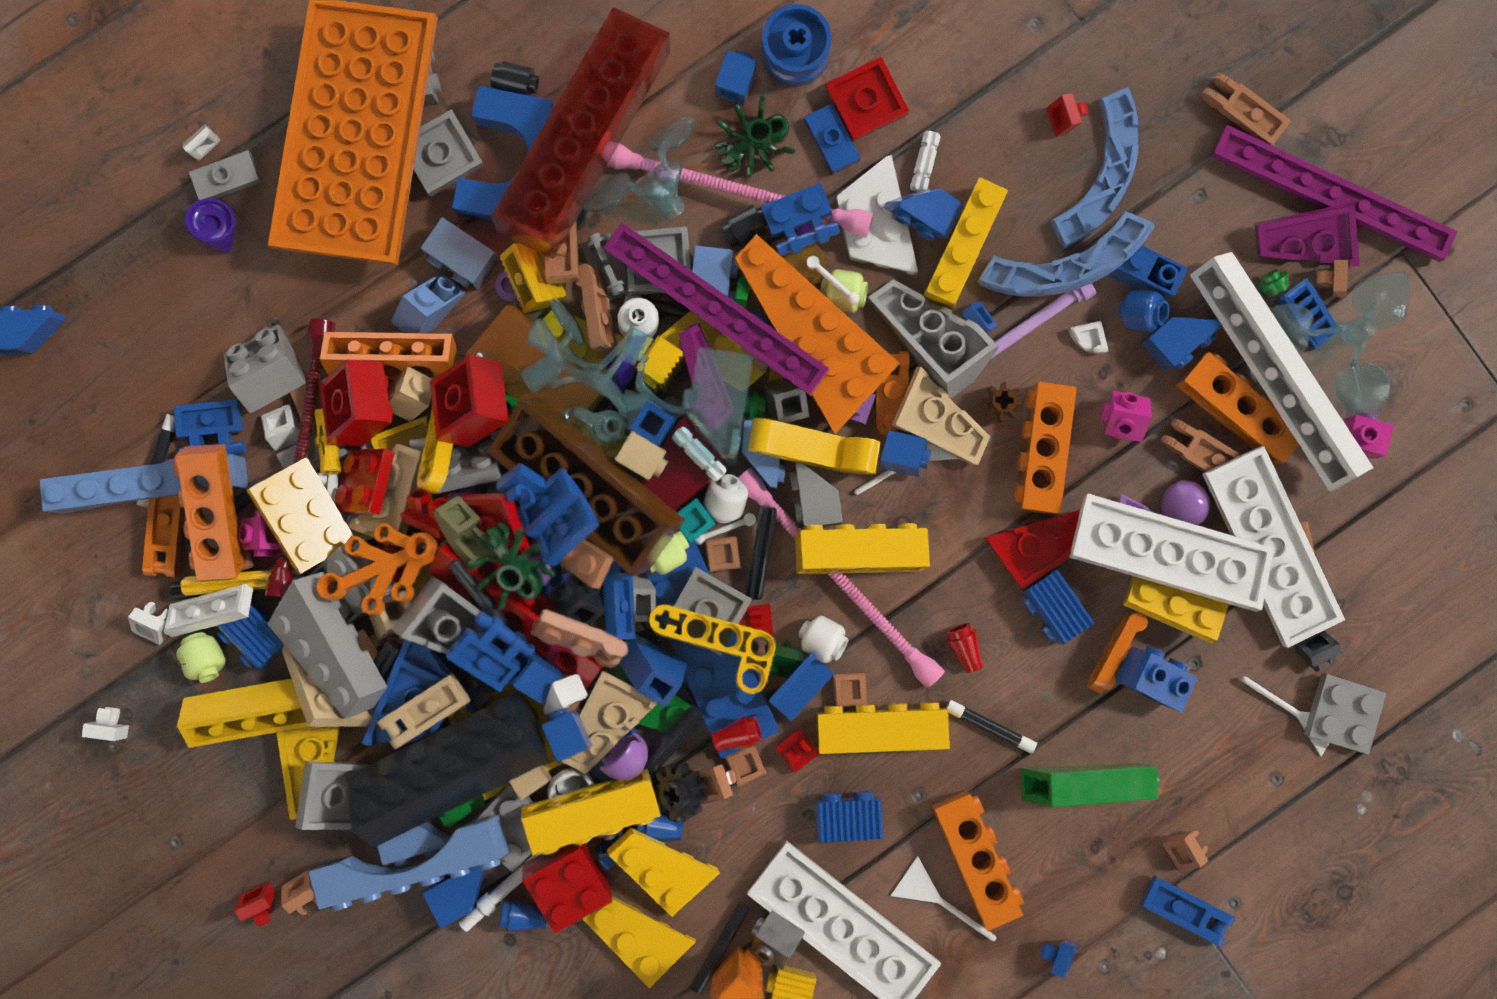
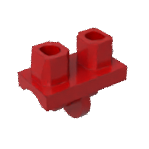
[400,489,449,545]

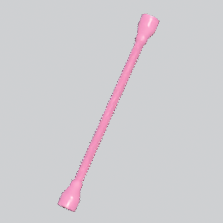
[600,141,874,238]
[738,467,945,689]

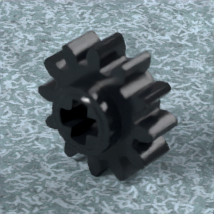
[652,762,708,822]

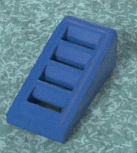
[1275,278,1340,350]

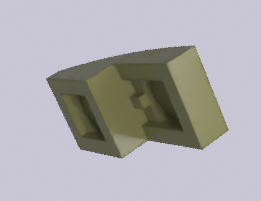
[433,495,496,572]

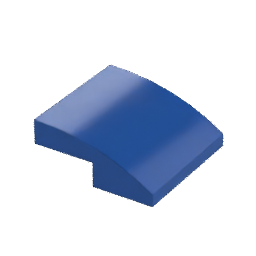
[517,468,599,567]

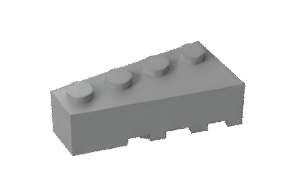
[268,572,387,719]
[392,576,522,660]

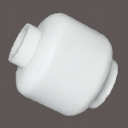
[617,298,659,340]
[703,474,748,523]
[798,616,849,663]

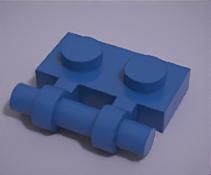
[761,182,840,256]
[174,399,247,455]
[446,611,535,692]

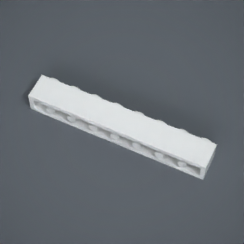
[1190,252,1373,492]

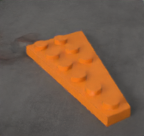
[735,234,900,435]

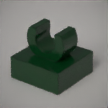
[763,637,803,678]

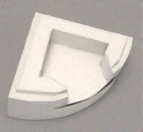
[1068,321,1109,354]

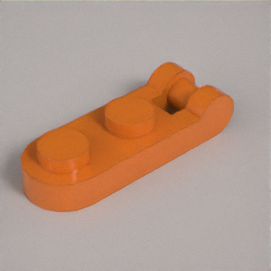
[875,350,910,438]
[142,496,185,578]
[1087,612,1148,694]

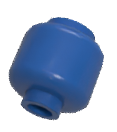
[1118,290,1169,332]

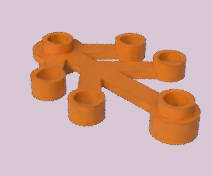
[317,523,439,616]

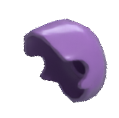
[1160,480,1210,526]
[600,733,648,781]

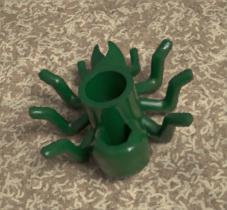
[715,95,796,178]
[467,522,555,610]

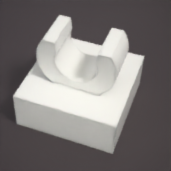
[128,602,168,645]
[82,707,129,741]

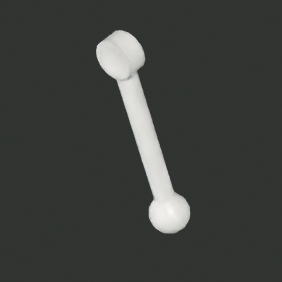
[807,256,859,305]
[695,513,756,545]

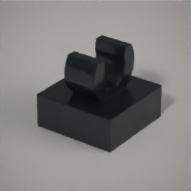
[1294,631,1342,672]

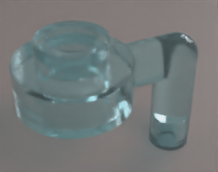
[561,407,625,444]

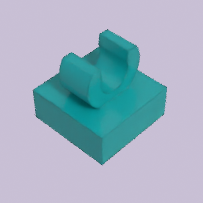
[678,498,716,543]

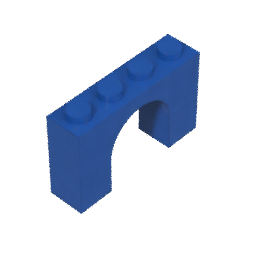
[452,86,560,230]

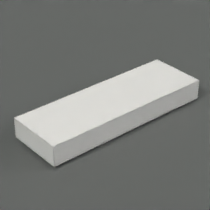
[164,584,253,637]

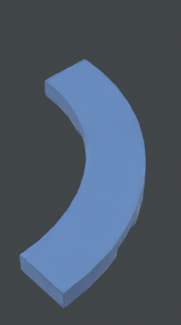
[1050,87,1139,250]
[977,211,1155,297]

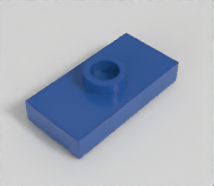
[804,103,861,175]

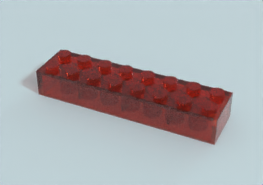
[492,7,670,259]

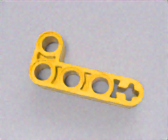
[747,418,881,474]
[649,605,775,694]

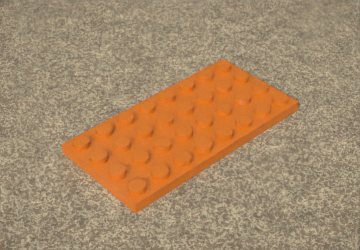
[268,0,438,266]

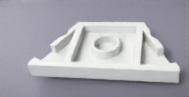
[836,155,918,275]

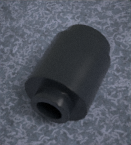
[490,61,539,96]
[721,204,768,247]

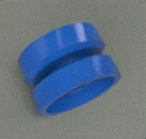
[762,4,832,87]

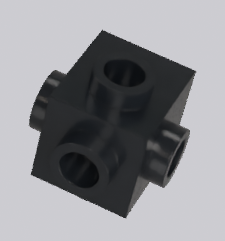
[551,573,605,626]

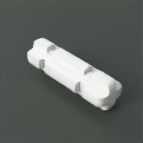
[910,131,940,192]
[672,426,726,482]

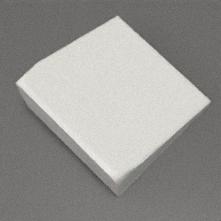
[182,124,220,161]
[261,404,300,451]
[544,674,587,715]

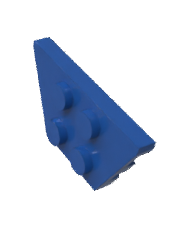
[362,639,460,746]

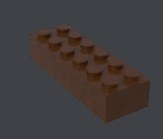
[487,397,685,577]

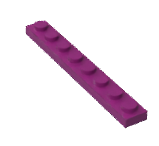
[1211,125,1458,262]
[603,222,830,396]

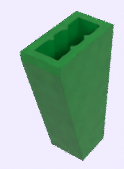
[1021,763,1160,808]

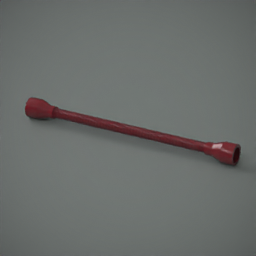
[264,318,336,599]

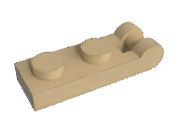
[377,673,471,750]

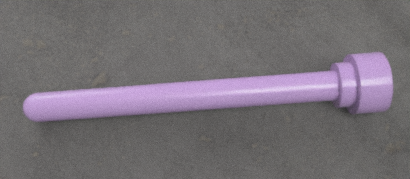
[990,283,1096,360]

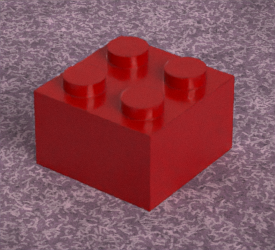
[430,354,509,448]
[319,359,393,446]
[522,843,612,934]

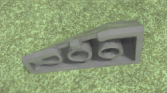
[868,279,998,399]

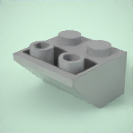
[223,324,306,414]
[308,537,396,625]

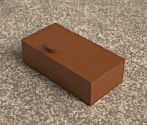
[466,305,610,429]

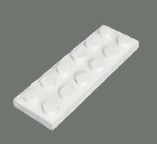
[1202,446,1345,648]
[1069,493,1275,612]
[747,840,941,999]

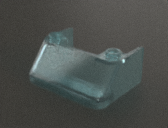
[683,347,753,467]

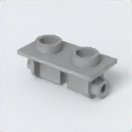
[581,233,629,301]

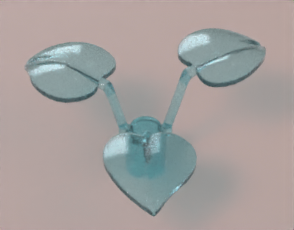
[585,116,696,220]
[1270,271,1410,419]
[521,297,629,427]
[557,326,692,414]

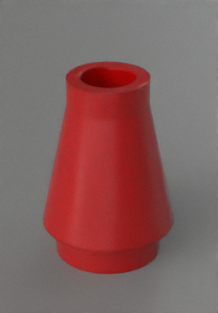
[946,623,984,673]
[712,715,762,751]

